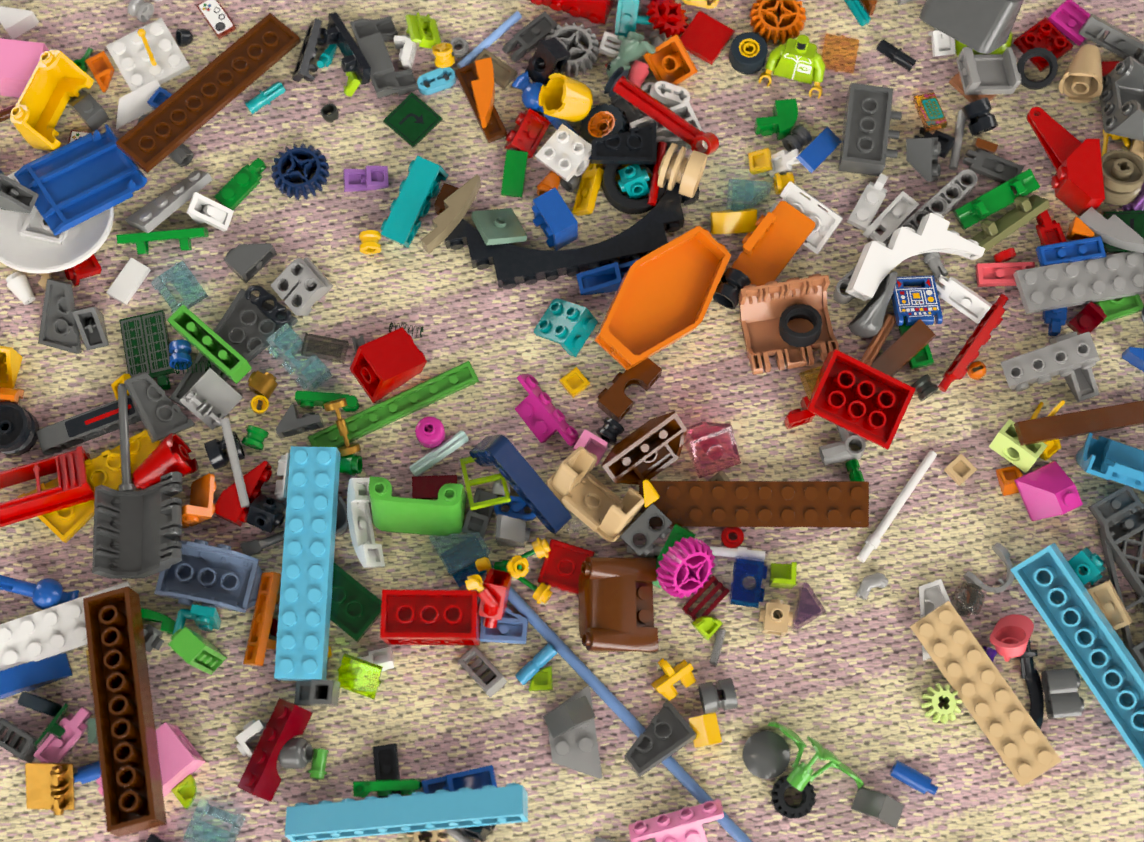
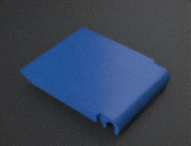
[14,124,147,236]

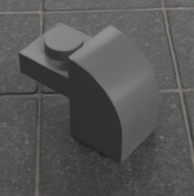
[294,680,340,707]

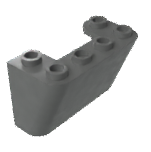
[1099,56,1144,142]

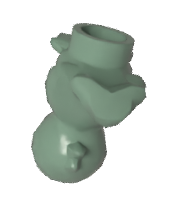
[605,31,656,78]

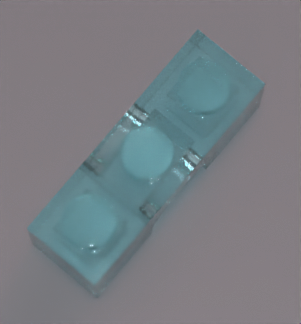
[266,323,332,392]

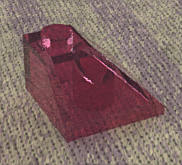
[684,422,741,479]

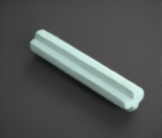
[409,430,469,476]

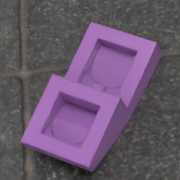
[343,166,389,192]

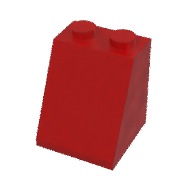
[350,327,427,404]

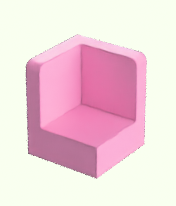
[573,430,608,466]

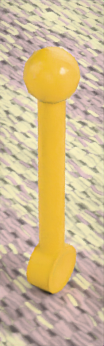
[137,28,157,66]

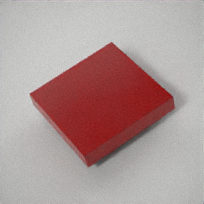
[680,10,735,65]
[1013,17,1073,72]

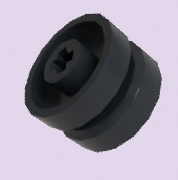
[0,401,39,456]

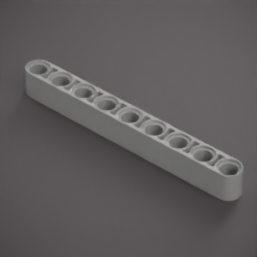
[833,169,978,304]

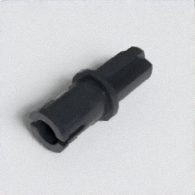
[876,40,917,72]

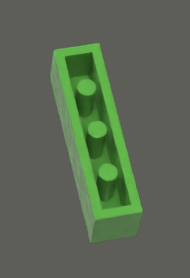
[167,304,252,384]
[168,626,227,675]

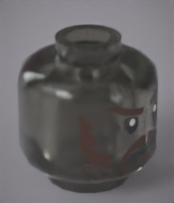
[951,582,985,618]

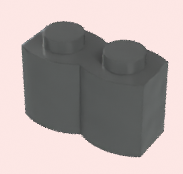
[1041,668,1084,719]

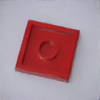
[537,538,595,596]

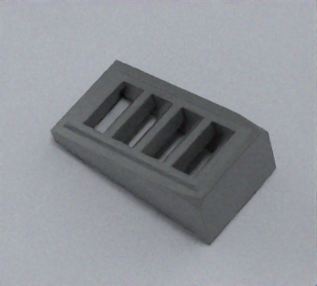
[0,718,38,762]

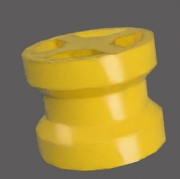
[432,43,455,68]
[773,172,795,195]
[359,230,381,254]

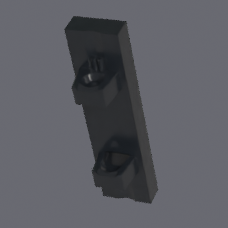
[324,12,371,85]

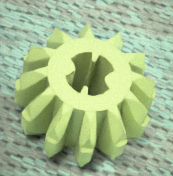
[921,683,962,724]

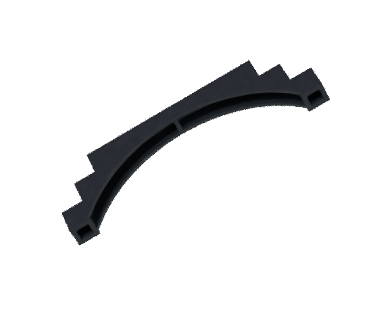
[445,182,700,289]

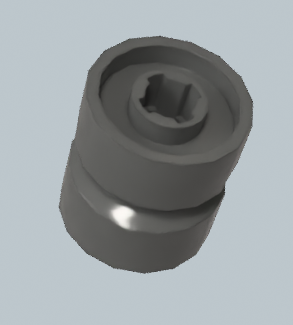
[698,678,738,714]

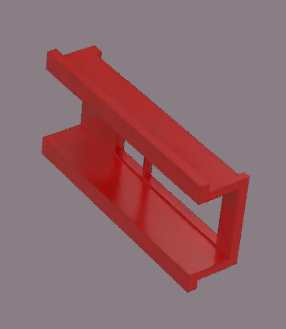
[0,446,95,527]

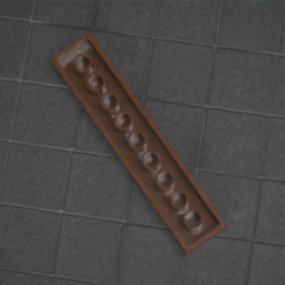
[83,586,167,837]

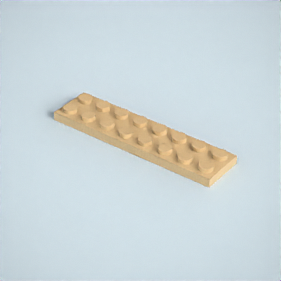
[909,600,1062,787]

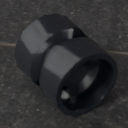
[961,97,998,136]
[713,268,751,309]
[204,431,245,470]

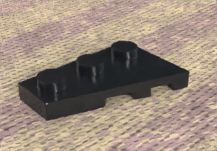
[591,122,657,165]

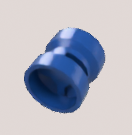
[169,339,192,370]

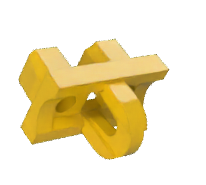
[651,658,696,701]

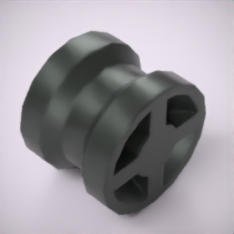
[911,374,939,401]

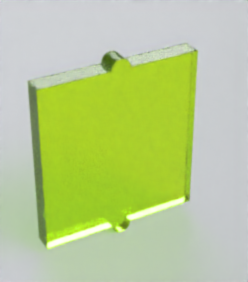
[337,653,383,699]

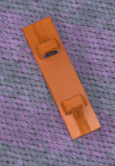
[243,572,281,666]

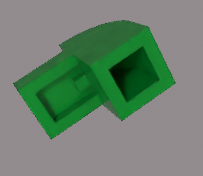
[754,99,798,141]

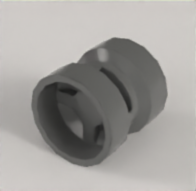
[782,125,812,153]

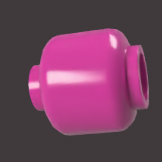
[415,417,446,448]

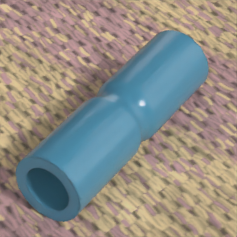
[515,642,558,685]

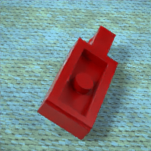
[1036,210,1067,246]

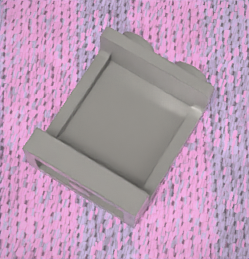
[956,47,1021,95]

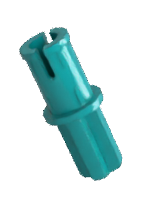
[245,81,286,114]

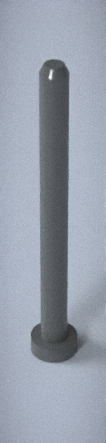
[118,384,135,491]

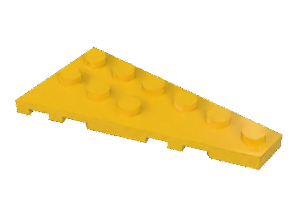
[17,430,161,543]

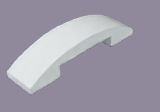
[347,478,385,568]

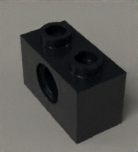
[525,37,571,86]

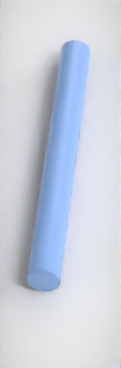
[457,11,522,68]

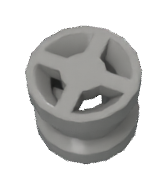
[127,0,154,23]

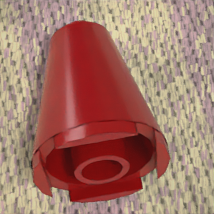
[132,433,198,489]

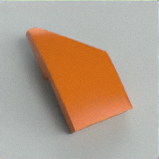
[85,51,115,93]

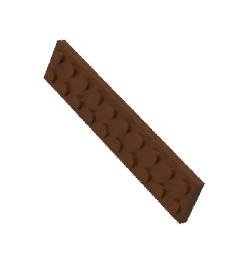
[115,13,301,173]
[639,480,869,528]

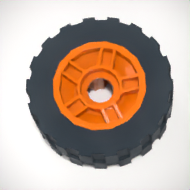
[580,103,629,144]

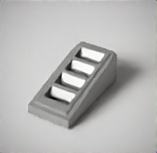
[457,646,507,697]

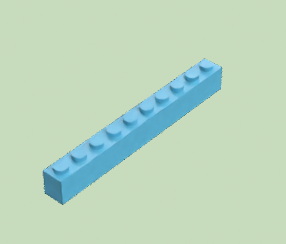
[285,783,528,842]

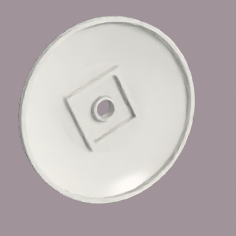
[0,170,114,274]

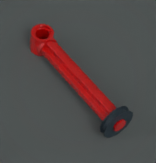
[604,67,719,155]

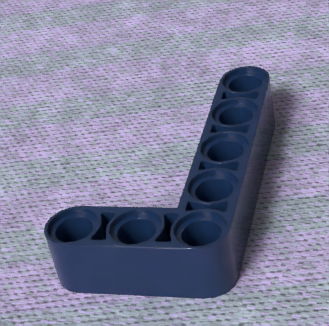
[469,435,572,534]

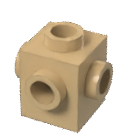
[759,599,793,636]

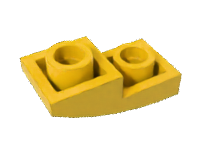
[711,208,757,234]

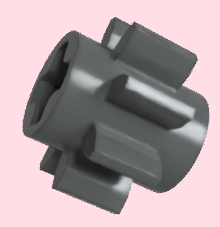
[143,624,164,653]

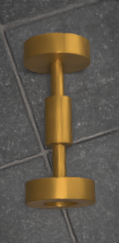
[324,398,361,456]

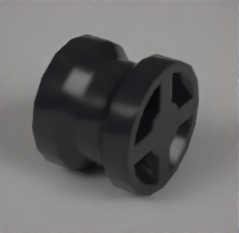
[596,417,625,445]

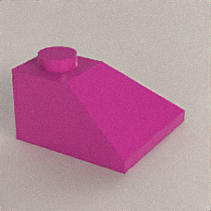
[1014,461,1083,521]

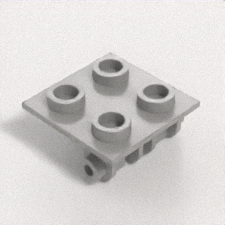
[179,368,243,430]

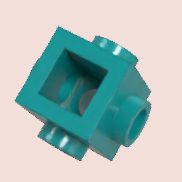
[618,164,650,199]
[1068,547,1106,585]

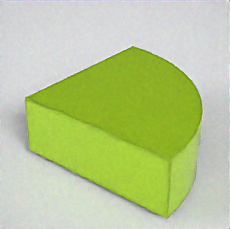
[344,72,360,97]
[691,616,723,640]
[529,666,553,691]
[171,774,196,809]

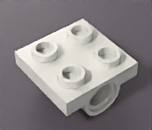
[535,124,591,182]

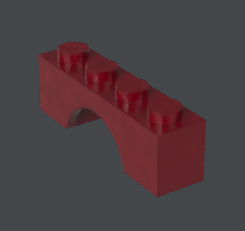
[237,698,313,802]

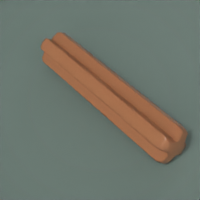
[860,314,896,366]

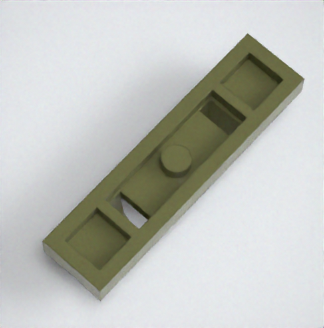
[971,194,1050,253]

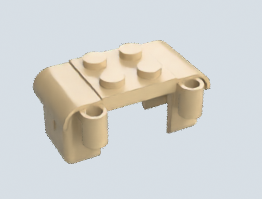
[546,447,644,542]

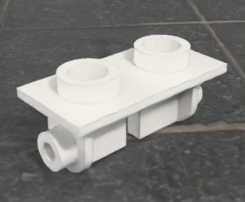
[274,453,290,501]

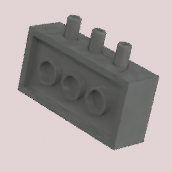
[838,83,902,176]

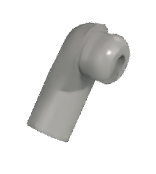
[856,573,888,600]

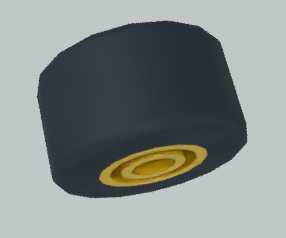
[729,32,768,74]

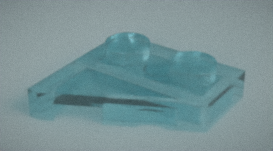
[429,532,491,576]

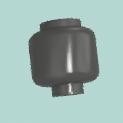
[277,737,313,769]

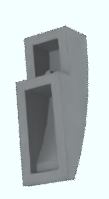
[1079,206,1144,253]
[1049,331,1100,402]

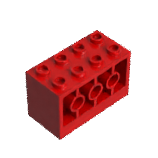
[380,590,481,646]

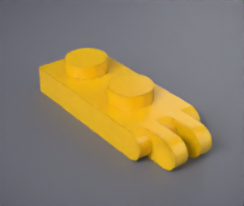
[572,162,604,216]

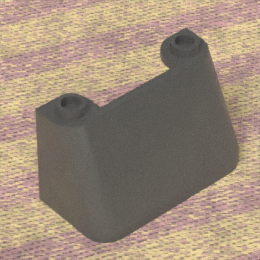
[920,0,1024,54]

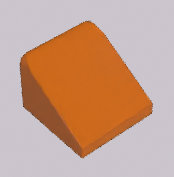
[1066,217,1095,241]
[996,466,1023,496]

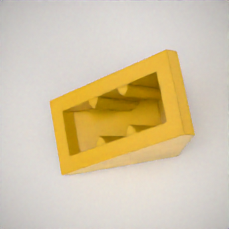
[0,346,23,388]

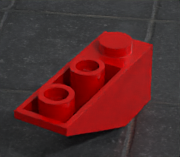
[214,461,272,527]

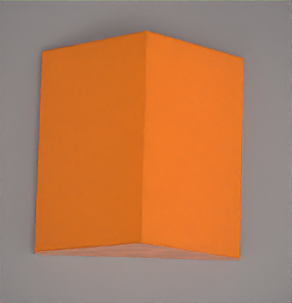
[643,35,698,85]

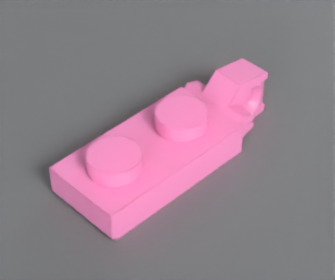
[33,707,92,763]

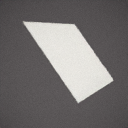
[116,79,161,129]

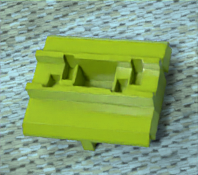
[405,12,442,49]

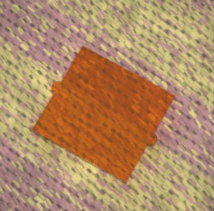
[821,34,860,73]

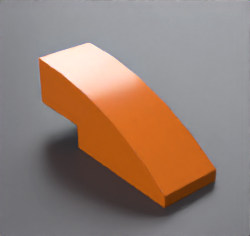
[471,57,495,128]

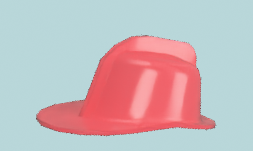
[989,614,1034,662]

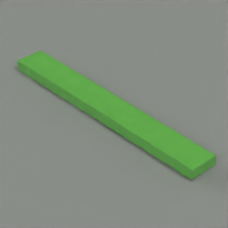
[308,361,479,449]

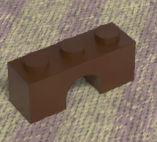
[598,358,662,423]

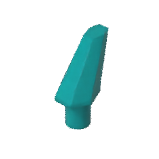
[316,44,337,68]

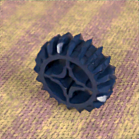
[271,143,330,200]

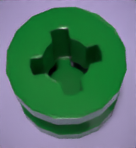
[241,425,269,450]

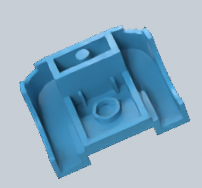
[1076,433,1144,491]

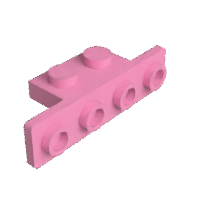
[629,799,724,842]

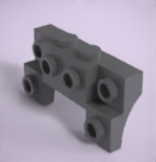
[350,16,419,99]

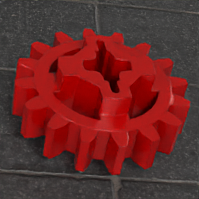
[646,0,689,38]

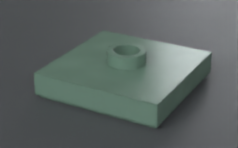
[471,208,528,245]

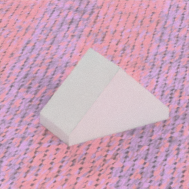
[0,6,39,40]

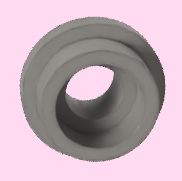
[450,37,469,58]

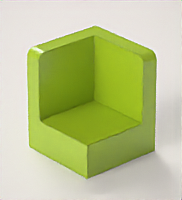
[769,562,797,589]

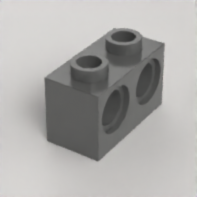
[620,503,672,557]

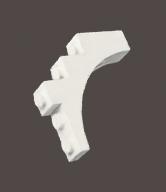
[845,213,985,301]

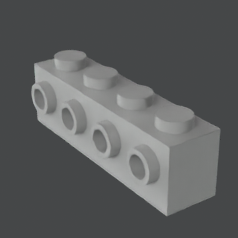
[1001,332,1100,392]

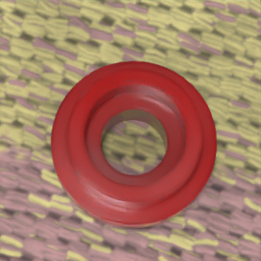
[721,527,744,548]

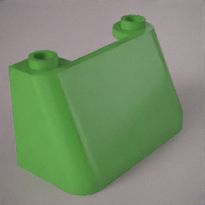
[369,476,467,537]

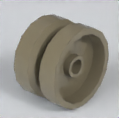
[1101,150,1144,206]

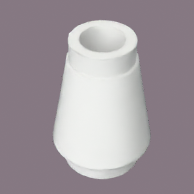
[6,271,36,305]

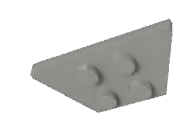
[547,686,602,779]

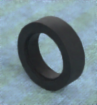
[602,164,668,214]

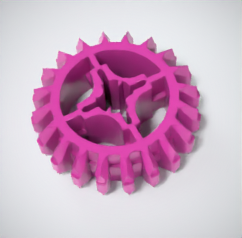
[656,536,715,599]

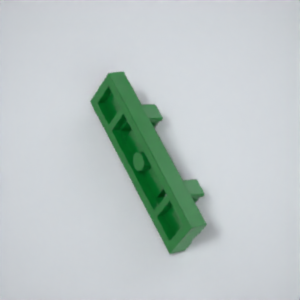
[953,169,1040,230]
[116,228,209,255]

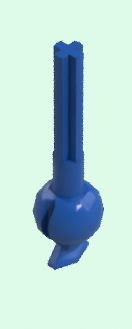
[511,71,591,160]
[0,575,79,610]

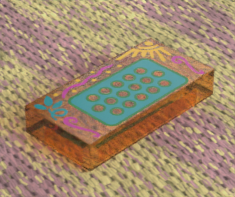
[913,92,948,132]

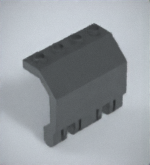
[92,472,182,579]

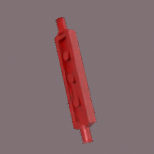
[938,294,1009,392]

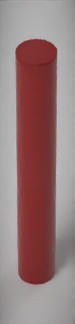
[648,142,667,206]

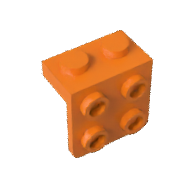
[181,473,216,528]

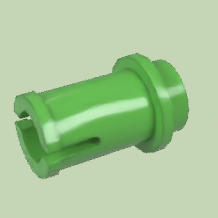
[308,748,329,780]

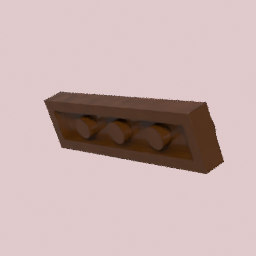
[454,63,507,144]

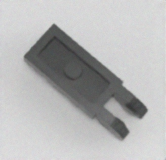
[502,11,558,62]

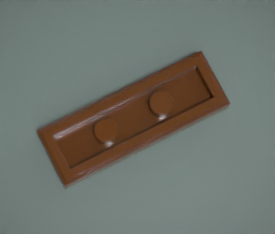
[871,319,936,377]

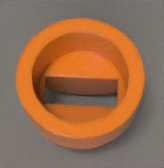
[968,361,987,380]

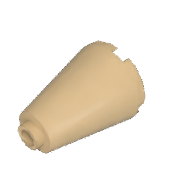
[1059,44,1103,103]

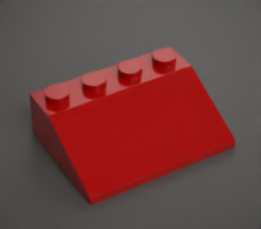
[807,349,915,450]

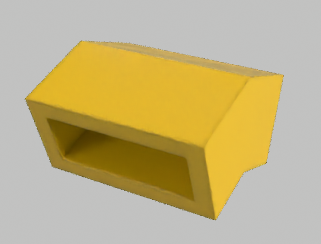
[688,713,722,748]

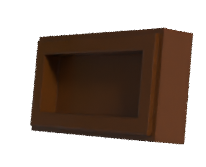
[972,138,998,153]

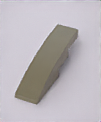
[421,174,481,254]

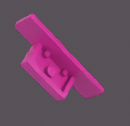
[515,374,579,446]

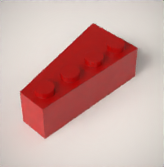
[529,0,613,25]

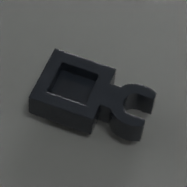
[914,127,955,158]

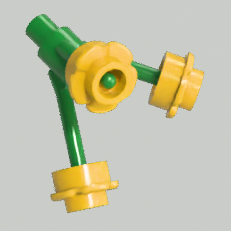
[494,537,553,604]

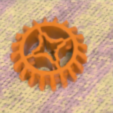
[750,0,806,45]

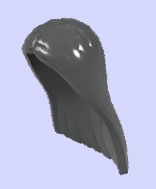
[848,272,898,338]

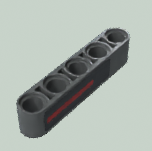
[36,395,142,455]

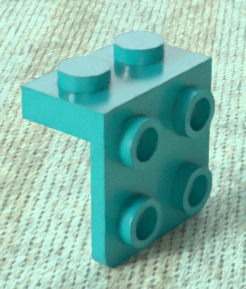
[534,298,598,357]

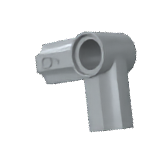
[819,425,866,466]

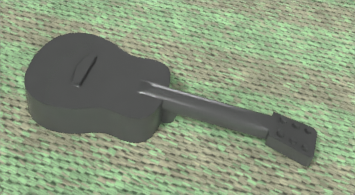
[240,495,349,556]

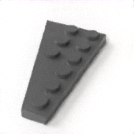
[170,289,298,410]

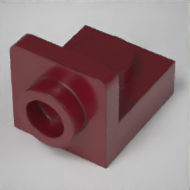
[1067,301,1107,335]

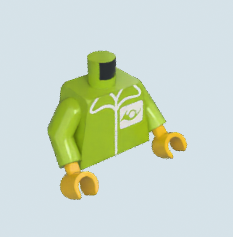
[759,35,825,99]

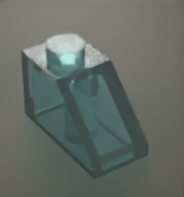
[726,179,772,211]

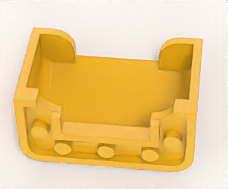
[10,50,94,151]

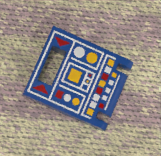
[891,275,943,326]

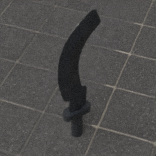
[1016,639,1044,729]

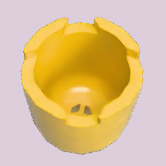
[539,73,593,122]

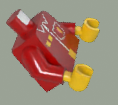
[465,557,512,628]

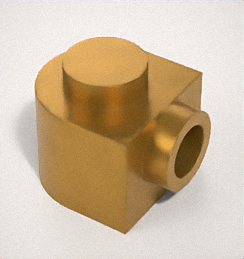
[248,370,278,400]

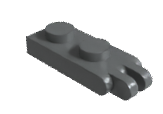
[963,149,1024,188]

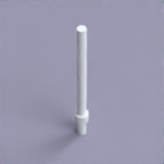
[856,450,937,563]

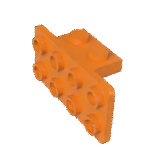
[731,201,816,286]

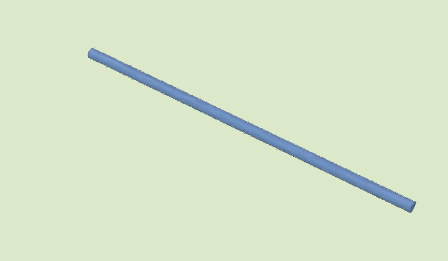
[508,586,753,842]

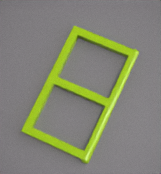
[460,457,511,511]

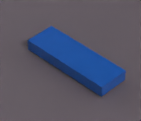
[1036,236,1106,267]

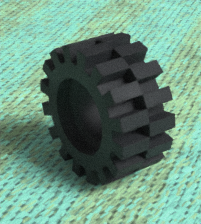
[771,775,816,819]

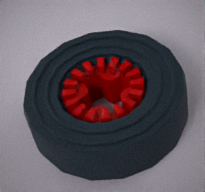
[18,692,62,717]

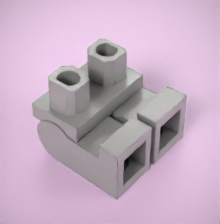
[270,257,333,316]

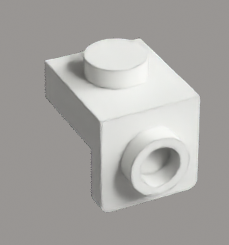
[235,720,266,757]

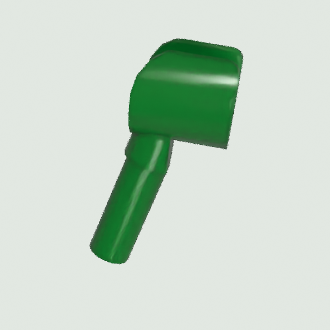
[73,47,93,73]

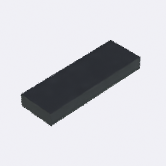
[373,744,401,798]

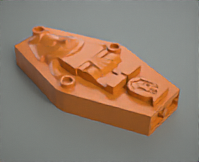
[594,225,731,370]

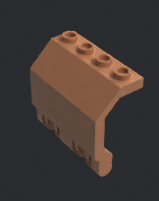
[739,274,840,375]

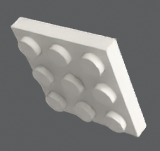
[106,17,191,91]

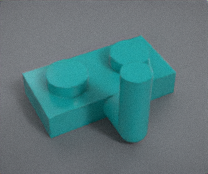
[614,0,651,37]
[172,604,221,635]

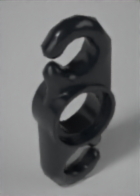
[245,285,292,325]

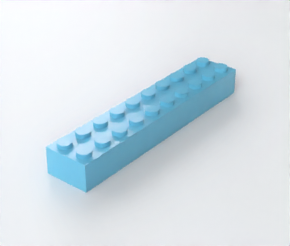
[274,446,341,681]
[1010,543,1144,768]

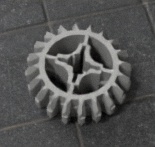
[546,21,599,77]

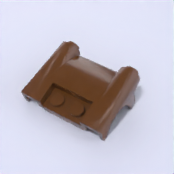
[578,557,658,653]

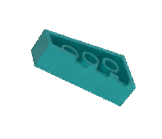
[381,155,448,248]

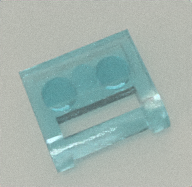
[151,260,208,314]
[182,799,246,842]

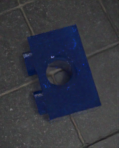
[729,556,768,608]

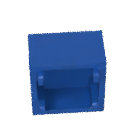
[532,188,578,250]

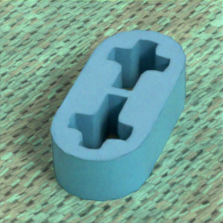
[417,67,456,95]

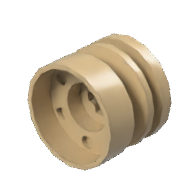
[657,143,708,198]

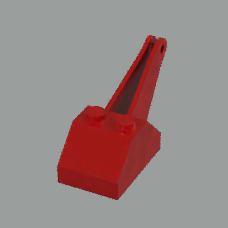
[1026,107,1105,216]

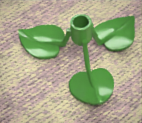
[767,722,864,791]

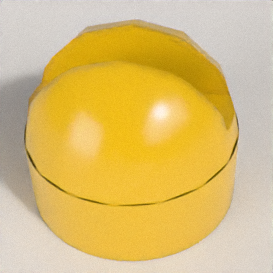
[251,395,269,414]

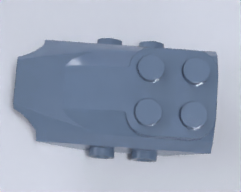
[154,539,264,613]

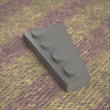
[125,170,213,233]

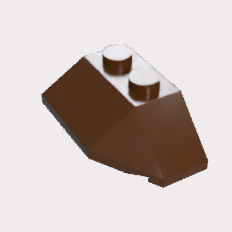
[601,411,688,485]

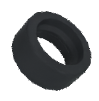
[1017,47,1058,90]
[779,304,822,347]

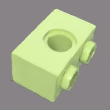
[989,419,1048,473]

